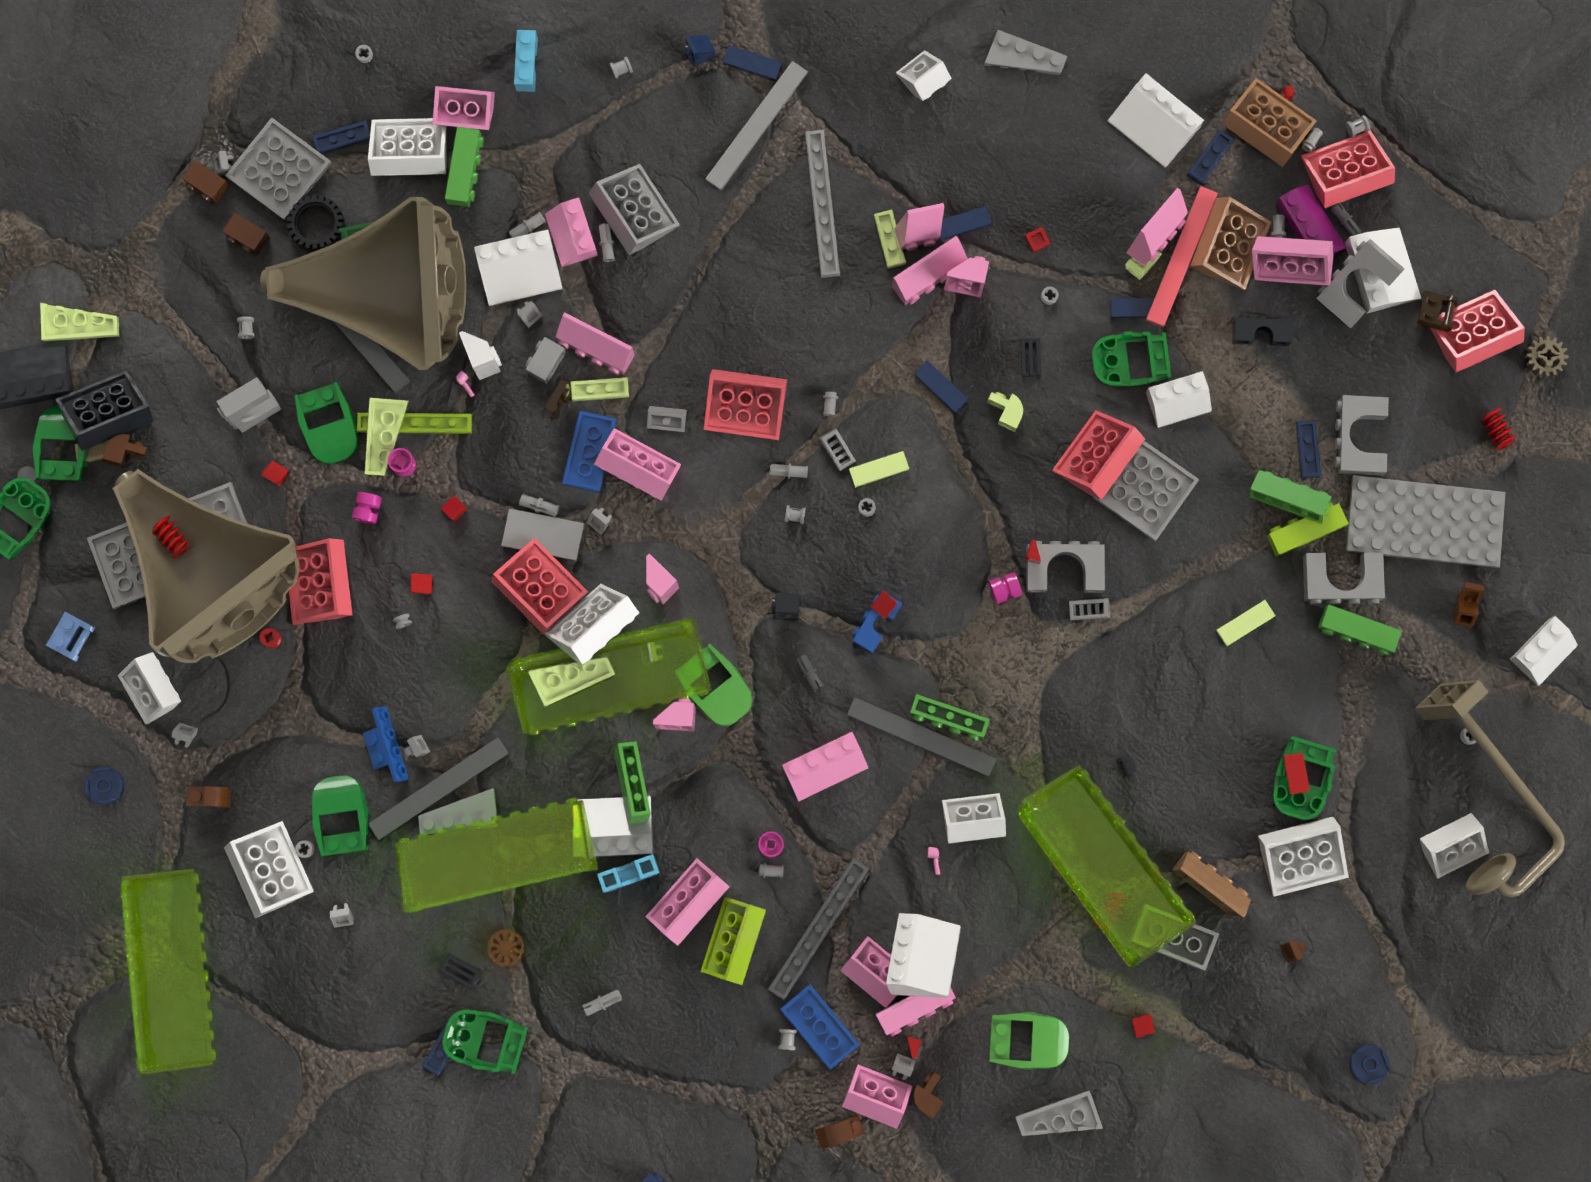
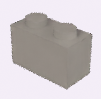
[525,337,566,384]

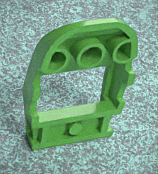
[675,644,753,726]
[989,1012,1069,1070]

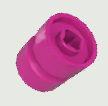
[388,448,416,477]
[352,492,382,524]
[988,572,1022,604]
[758,831,784,858]

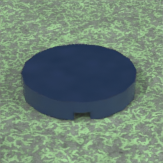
[84,766,124,805]
[1349,1044,1390,1084]

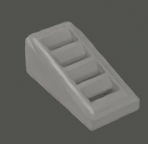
[818,429,856,471]
[1069,598,1110,620]

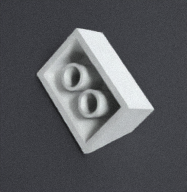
[459,331,502,380]
[1146,371,1212,428]
[1510,616,1578,686]
[118,652,181,725]
[942,793,1006,843]
[1420,813,1489,879]

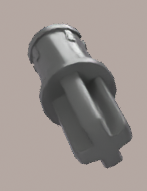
[1331,203,1362,236]
[796,655,824,692]

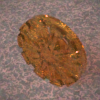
[488,930,525,966]

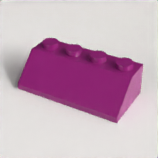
[1275,185,1347,256]

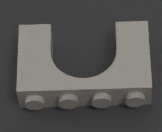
[1317,239,1404,328]
[217,377,281,433]
[1334,395,1389,476]
[1026,541,1105,593]
[1303,552,1385,605]

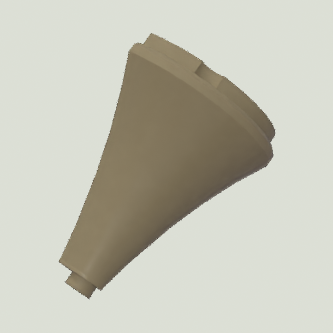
[260,197,466,370]
[112,469,299,663]

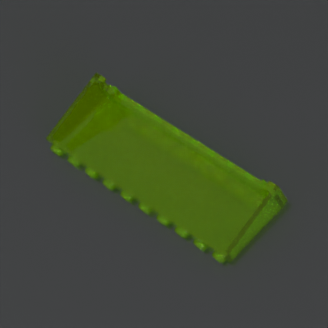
[506,618,712,735]
[1018,765,1196,968]
[395,797,598,914]
[120,869,216,1075]

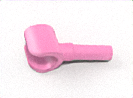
[456,371,474,397]
[928,847,940,875]

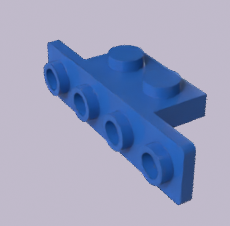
[363,707,408,782]

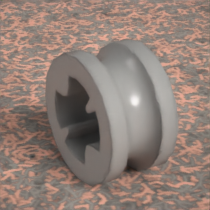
[355,45,373,63]
[1041,286,1059,305]
[858,498,876,517]
[393,614,412,629]
[1460,728,1476,745]
[295,840,315,858]

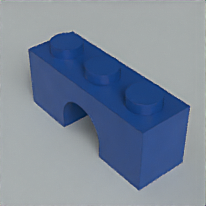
[851,591,902,654]

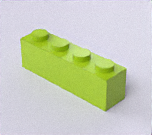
[1266,503,1349,557]

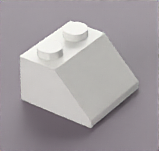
[896,50,952,101]

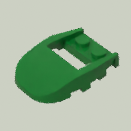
[1092,331,1171,387]
[295,382,359,464]
[33,406,91,482]
[0,478,51,560]
[1273,736,1337,820]
[312,776,369,857]
[443,1010,528,1074]

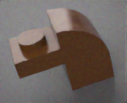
[102,434,147,468]
[1454,582,1484,627]
[186,786,231,808]
[913,1071,944,1119]
[815,1115,864,1149]

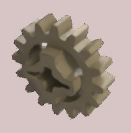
[1525,336,1568,378]

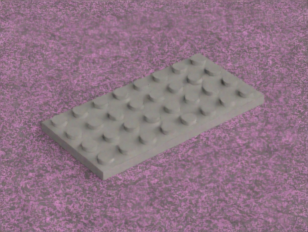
[1346,475,1506,568]
[87,482,247,609]

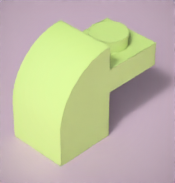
[1125,251,1162,280]
[987,392,1023,432]

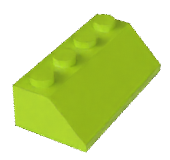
[700,897,766,985]

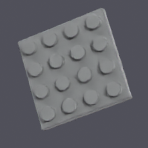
[225,118,331,221]
[1093,441,1199,542]

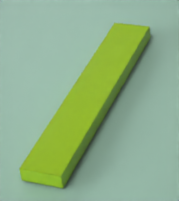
[357,413,472,434]

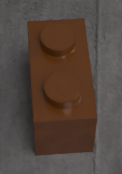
[182,160,229,204]
[222,212,270,255]

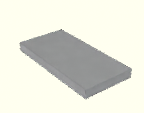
[501,509,584,561]

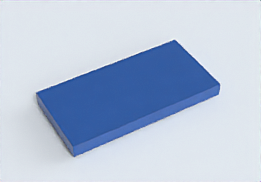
[562,411,617,493]
[780,984,860,1070]

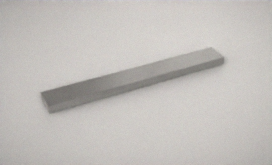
[705,61,808,191]
[805,130,840,278]

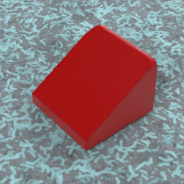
[261,461,289,486]
[441,495,468,522]
[1025,540,1041,564]
[411,573,433,594]
[870,591,898,619]
[1130,1013,1155,1038]
[906,1036,922,1059]

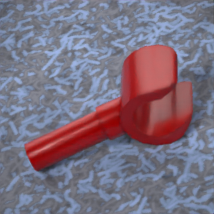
[1281,86,1294,100]

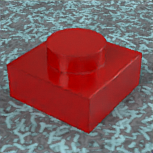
[1025,227,1050,253]

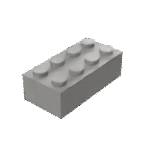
[1129,904,1219,971]

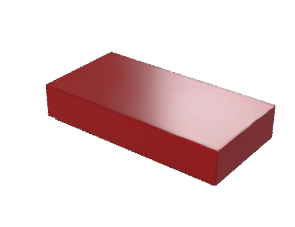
[1283,753,1310,795]

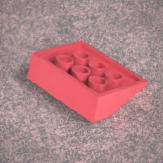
[1301,130,1395,208]
[1431,290,1525,372]
[704,369,787,440]
[1052,410,1145,500]
[289,538,352,625]
[491,538,588,635]

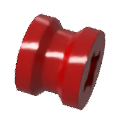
[260,628,282,649]

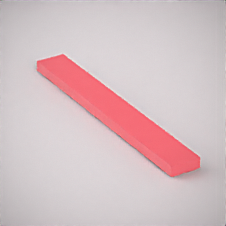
[1146,186,1218,328]

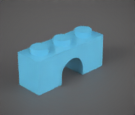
[514,30,538,92]
[597,854,660,893]

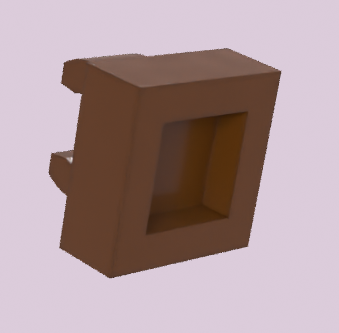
[1280,940,1307,963]

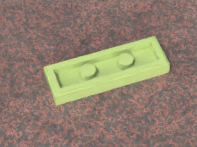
[874,210,906,269]
[571,377,629,401]
[849,451,909,488]
[1216,600,1275,647]

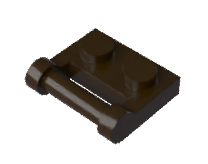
[1417,290,1458,332]
[546,379,572,420]

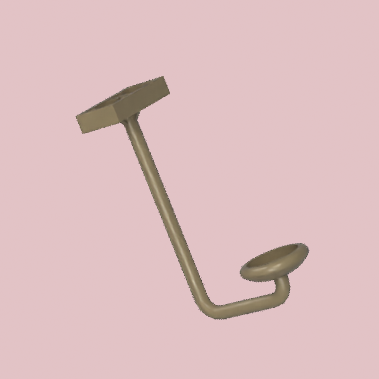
[1415,680,1565,897]

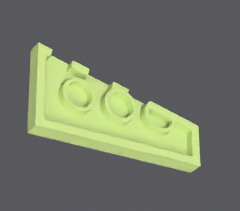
[40,303,119,341]
[365,398,409,476]
[528,656,615,706]

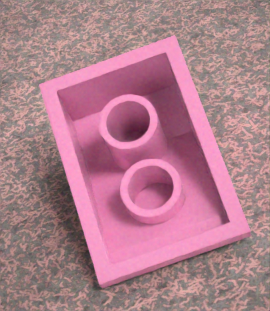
[894,203,944,251]

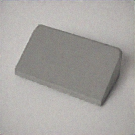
[647,406,687,432]

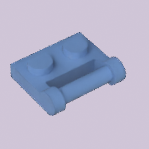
[46,612,95,662]

